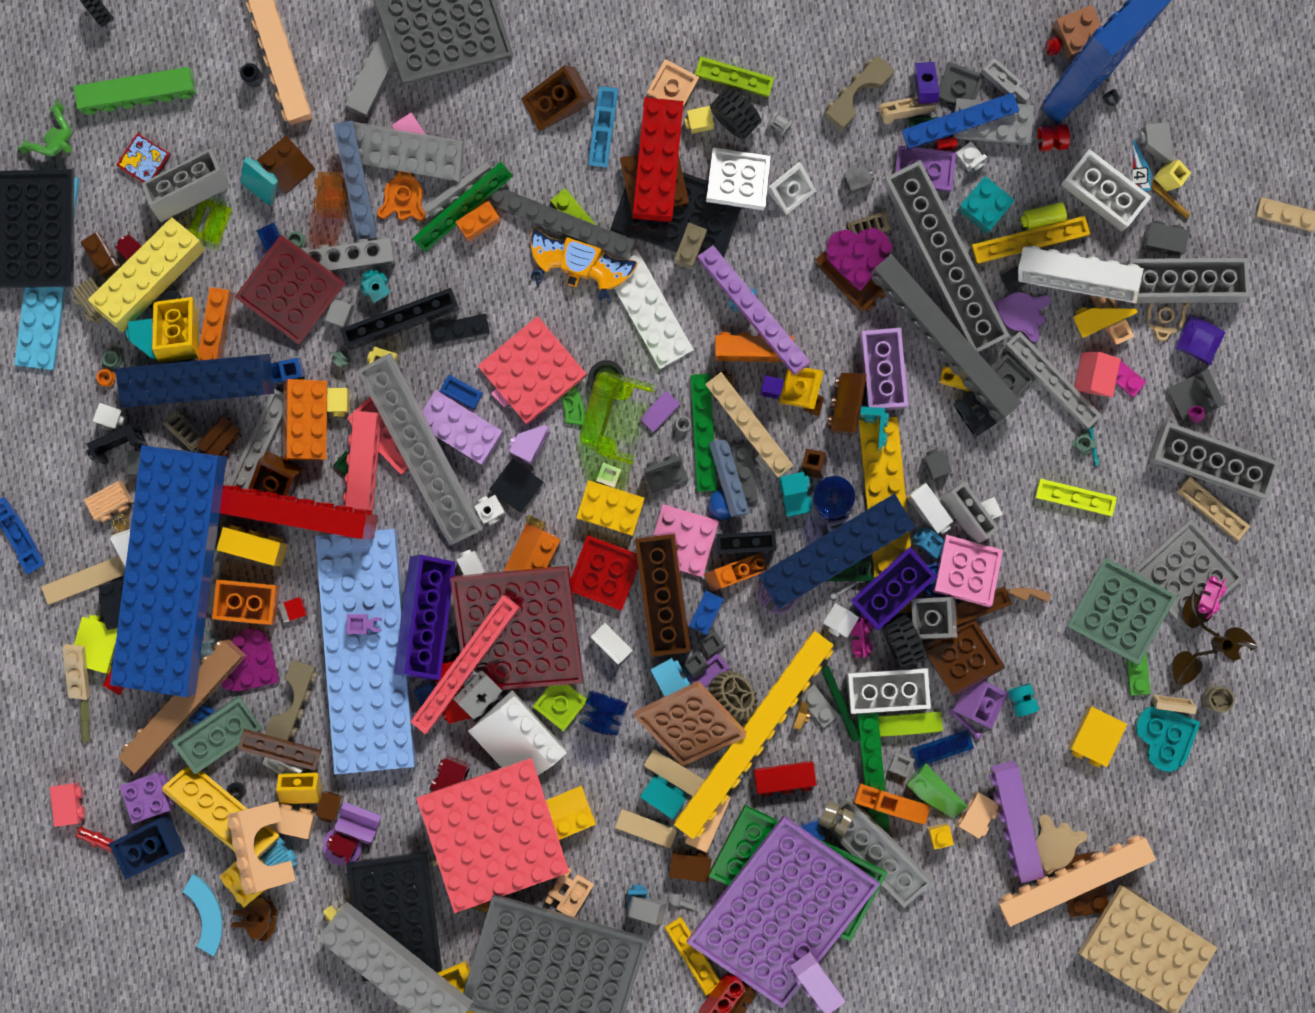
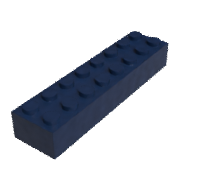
[115,354,275,408]
[758,493,915,609]

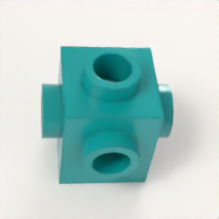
[359,269,391,303]

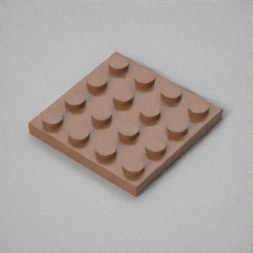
[634,681,747,766]

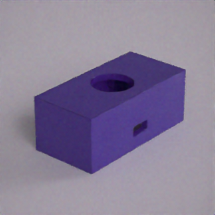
[914,62,940,104]
[759,375,784,399]

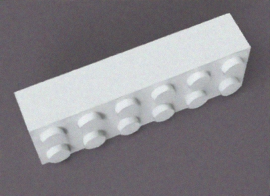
[1018,246,1144,303]

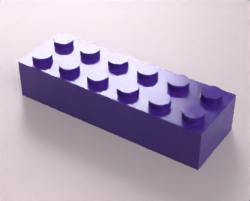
[394,555,456,680]

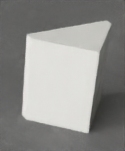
[768,162,816,215]

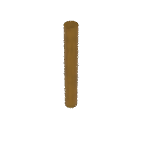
[1151,178,1191,219]

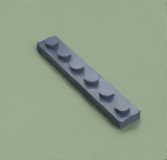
[333,120,377,240]

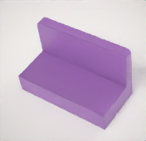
[334,802,381,844]

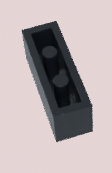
[715,531,777,554]

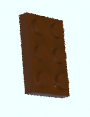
[1061,851,1108,917]

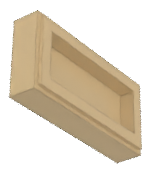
[1152,695,1197,714]

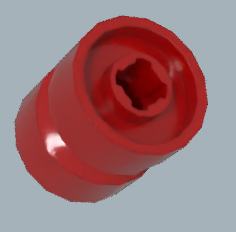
[1037,124,1070,151]

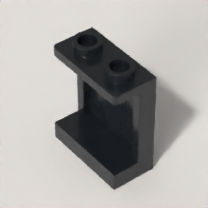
[86,424,148,465]

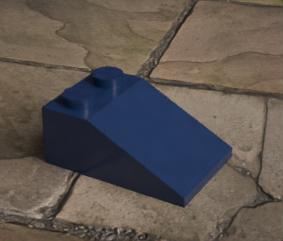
[109,815,185,880]

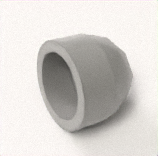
[675,416,691,432]

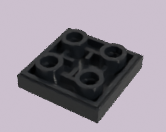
[489,458,544,514]

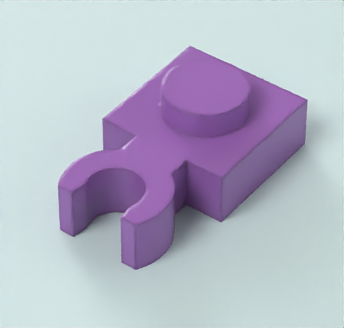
[346,614,382,634]

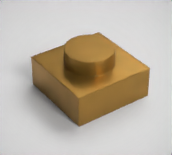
[793,701,810,730]

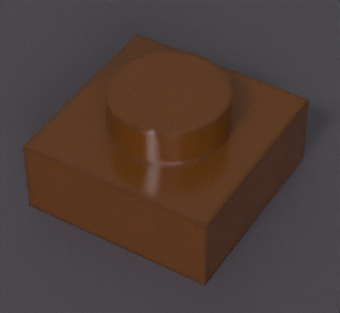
[803,395,824,416]

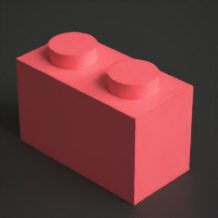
[50,782,86,827]

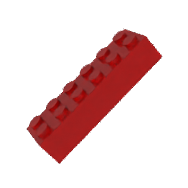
[633,97,684,222]

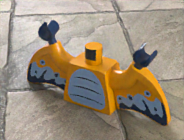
[531,228,638,305]

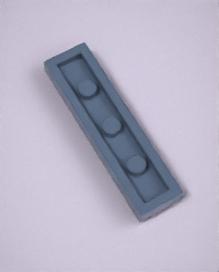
[709,440,750,517]

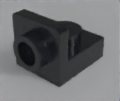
[443,629,459,660]

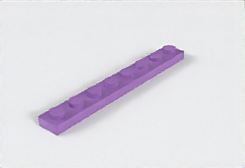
[698,246,811,376]

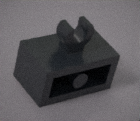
[953,392,997,438]

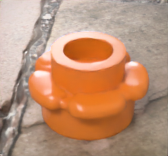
[96,368,116,387]

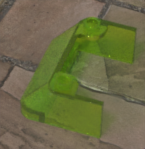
[579,371,655,465]

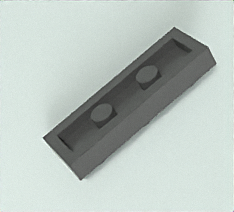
[731,443,758,503]

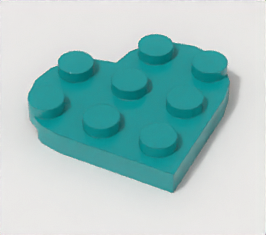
[1135,706,1201,772]

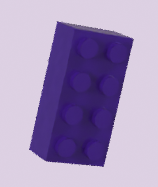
[849,547,937,630]

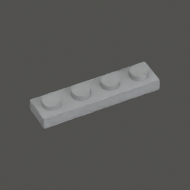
[423,162,491,220]

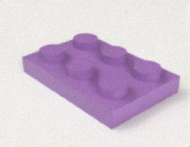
[895,145,956,192]

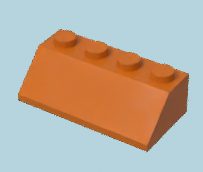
[714,332,794,362]
[503,523,562,571]

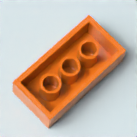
[282,379,327,461]

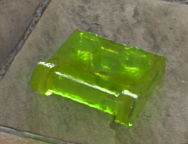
[187,199,233,246]

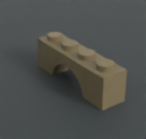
[825,55,895,132]
[265,659,319,741]

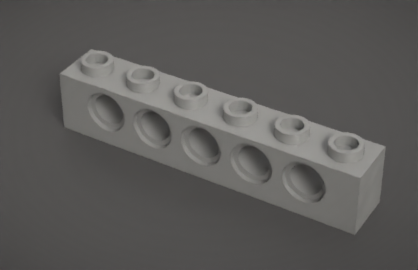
[301,236,396,273]

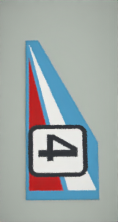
[1133,140,1151,191]

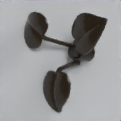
[1172,593,1258,685]

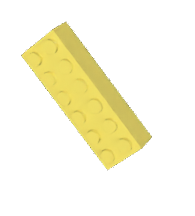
[88,217,205,333]

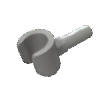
[669,893,696,911]

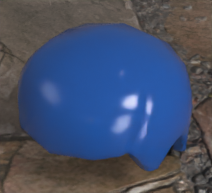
[708,489,731,521]

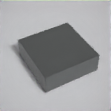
[698,630,725,657]
[682,651,710,679]

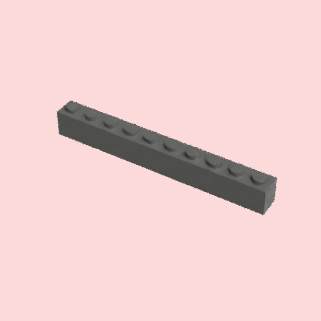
[870,254,1022,422]

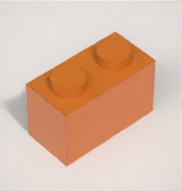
[456,201,501,242]

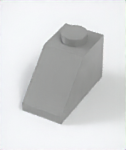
[1139,122,1174,164]

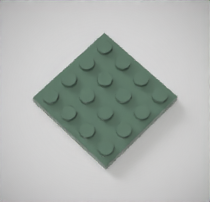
[1067,558,1177,665]

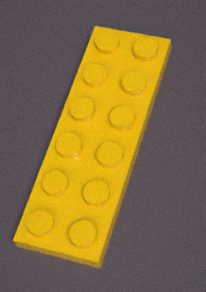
[162,765,280,858]

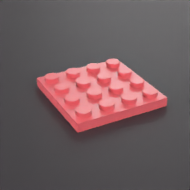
[478,316,587,425]

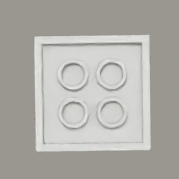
[706,147,770,210]

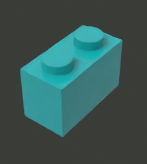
[640,775,686,819]

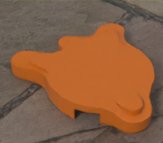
[377,171,427,222]

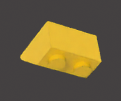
[546,785,597,840]

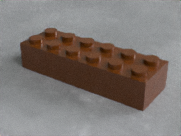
[635,532,691,657]

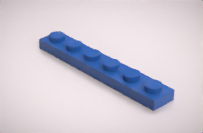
[901,93,1020,150]

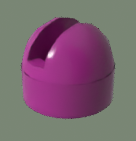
[1188,406,1205,423]

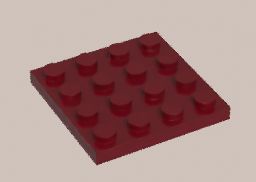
[235,234,346,345]

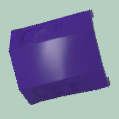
[1174,314,1225,366]

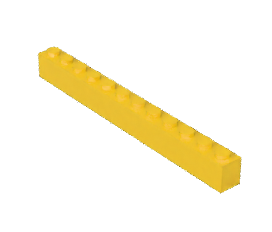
[673,631,833,839]

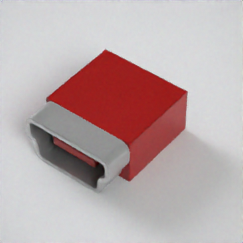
[278,597,308,623]

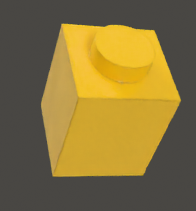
[927,823,954,850]

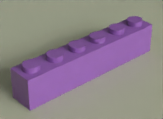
[989,760,1044,883]

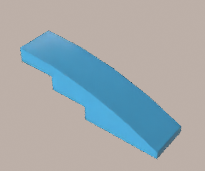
[588,86,619,168]

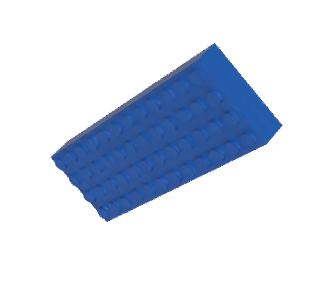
[1041,0,1172,125]
[110,445,227,697]

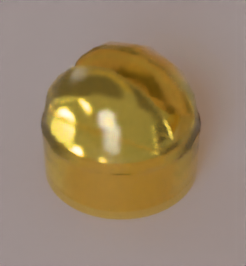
[112,514,130,531]

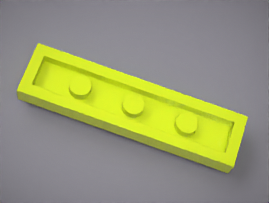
[1035,479,1117,516]

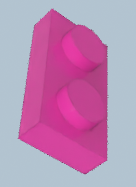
[1116,357,1146,398]

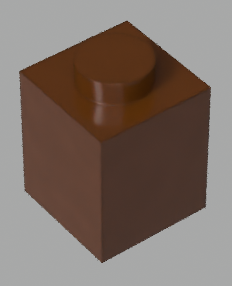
[801,449,828,479]
[316,791,344,823]

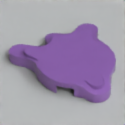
[994,293,1051,342]

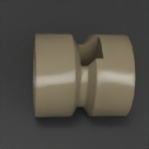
[1202,686,1235,713]
[819,801,855,837]

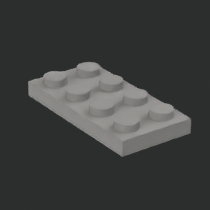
[952,98,1034,145]

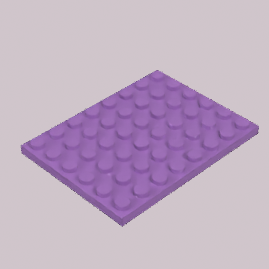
[687,815,880,1008]

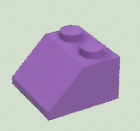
[953,681,1008,729]

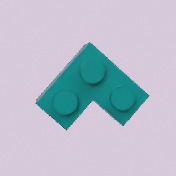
[778,472,813,518]

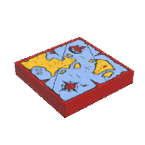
[116,133,171,182]

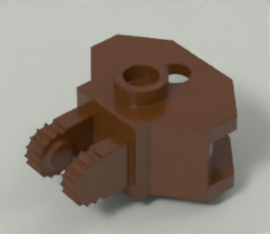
[231,898,278,942]

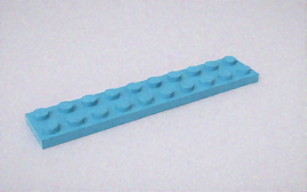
[14,178,80,370]

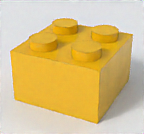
[219,857,267,908]

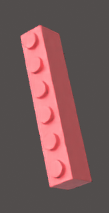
[343,411,382,514]

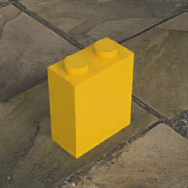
[1068,706,1127,768]

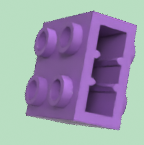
[120,771,176,824]

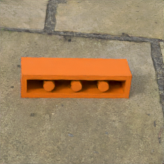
[197,287,234,361]

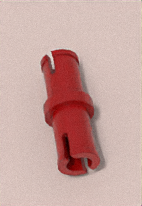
[75,826,114,853]

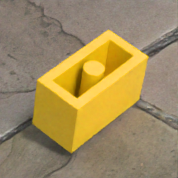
[276,773,322,804]

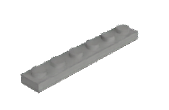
[1005,331,1102,430]

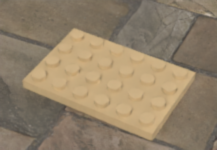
[1078,885,1217,1013]

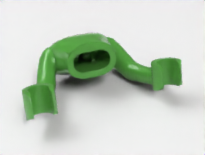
[16,100,72,157]

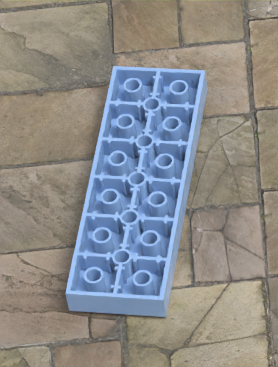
[315,529,417,774]

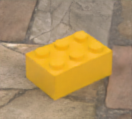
[152,297,199,363]
[576,480,645,536]
[216,525,288,567]

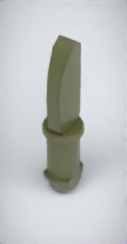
[79,699,90,743]

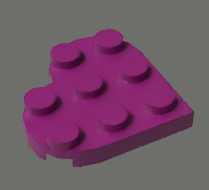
[825,228,892,291]
[221,629,280,691]

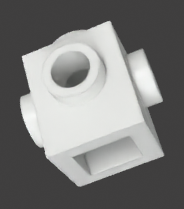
[474,495,506,526]

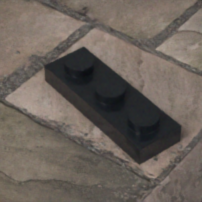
[429,313,490,345]

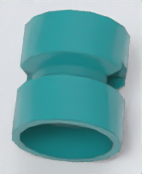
[1007,683,1040,717]

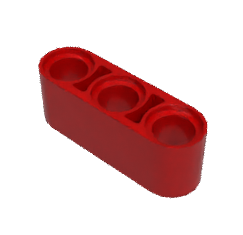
[699,972,744,1013]

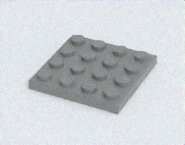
[1132,519,1245,630]

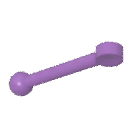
[949,709,982,740]

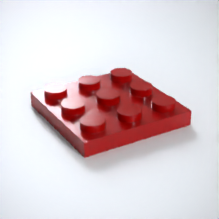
[571,535,639,611]

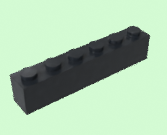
[340,288,460,351]

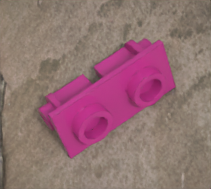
[1197,576,1227,619]
[851,617,873,658]

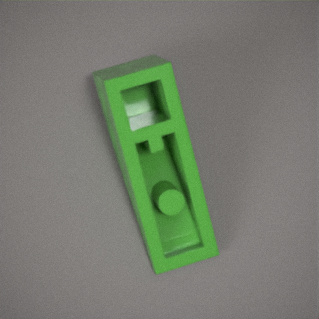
[906,763,967,818]

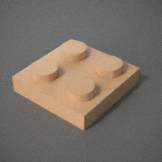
[647,59,699,108]

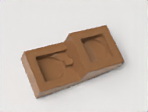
[1007,588,1051,602]

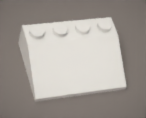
[468,690,567,775]

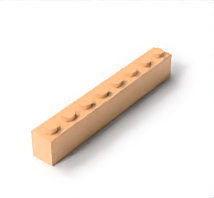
[246,0,313,126]
[997,835,1156,927]

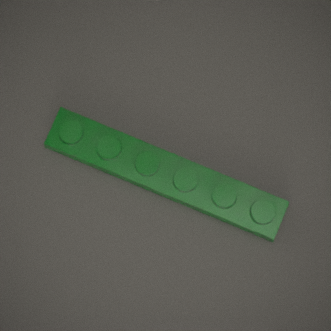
[412,161,513,252]
[691,374,717,492]
[857,712,890,831]

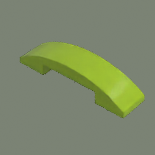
[878,711,943,737]

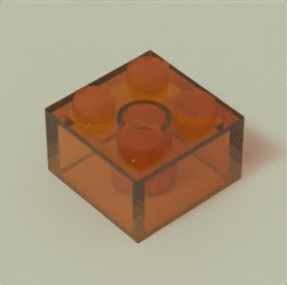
[313,172,347,219]

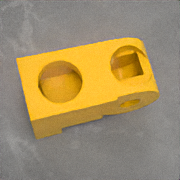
[939,366,972,393]

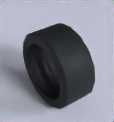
[588,360,625,398]

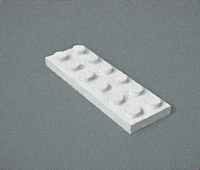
[614,249,694,369]

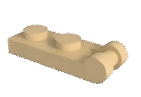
[878,97,936,124]

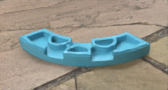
[182,874,223,956]

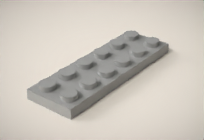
[354,122,465,181]
[826,795,934,908]

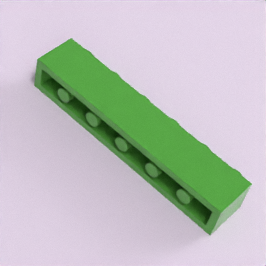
[74,67,197,115]

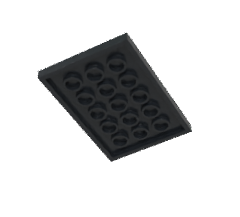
[0,169,74,288]
[610,172,742,260]
[346,851,443,982]

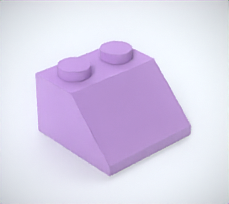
[508,425,551,465]

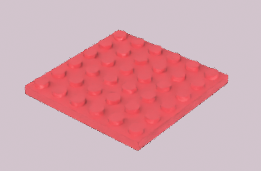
[416,758,569,913]

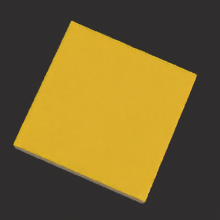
[778,368,824,409]

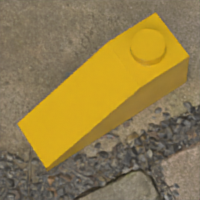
[1073,307,1138,338]

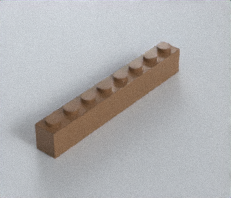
[118,640,246,774]

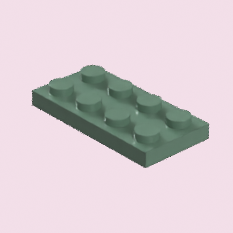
[172,695,262,774]

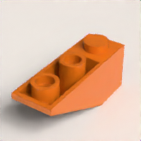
[704,552,769,592]

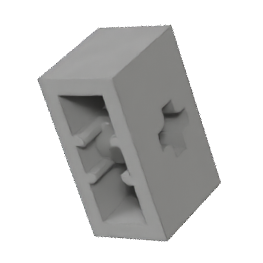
[453,671,502,719]

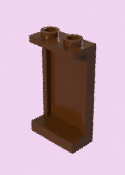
[814,251,886,313]

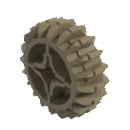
[708,670,758,723]

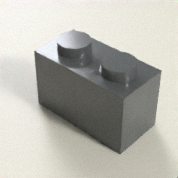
[1142,221,1190,257]

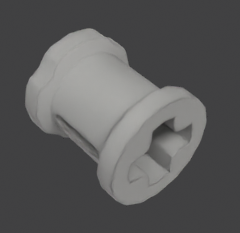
[767,110,793,136]

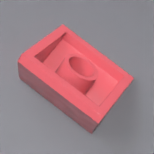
[1074,352,1121,398]

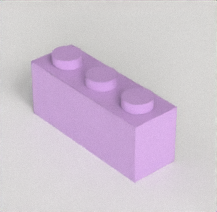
[791,952,846,1013]

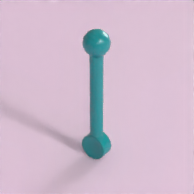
[1087,426,1099,466]

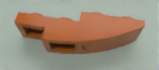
[853,783,931,825]

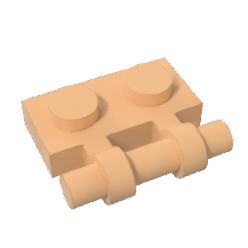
[545,868,594,917]

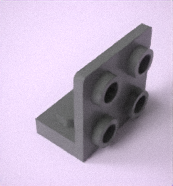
[1167,369,1226,423]
[644,454,689,494]

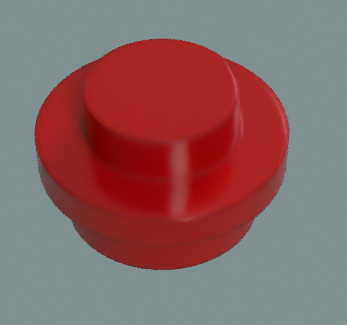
[1045,36,1062,56]

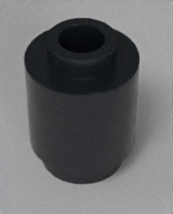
[240,63,263,88]

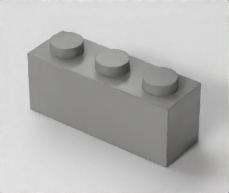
[940,481,999,543]

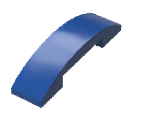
[0,497,45,575]

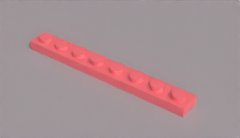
[411,595,520,734]

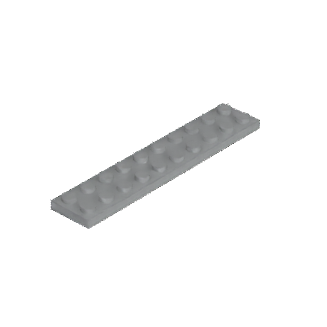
[357,353,484,546]

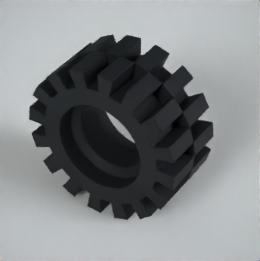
[80,0,114,28]

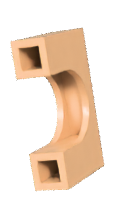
[227,802,296,895]

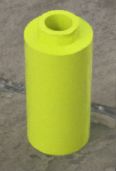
[1020,202,1067,230]

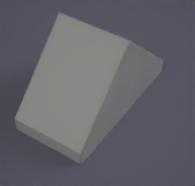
[627,896,668,925]

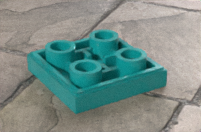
[240,157,278,206]

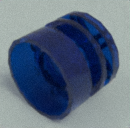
[813,476,855,521]
[578,690,629,736]

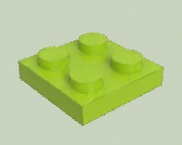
[533,684,588,731]

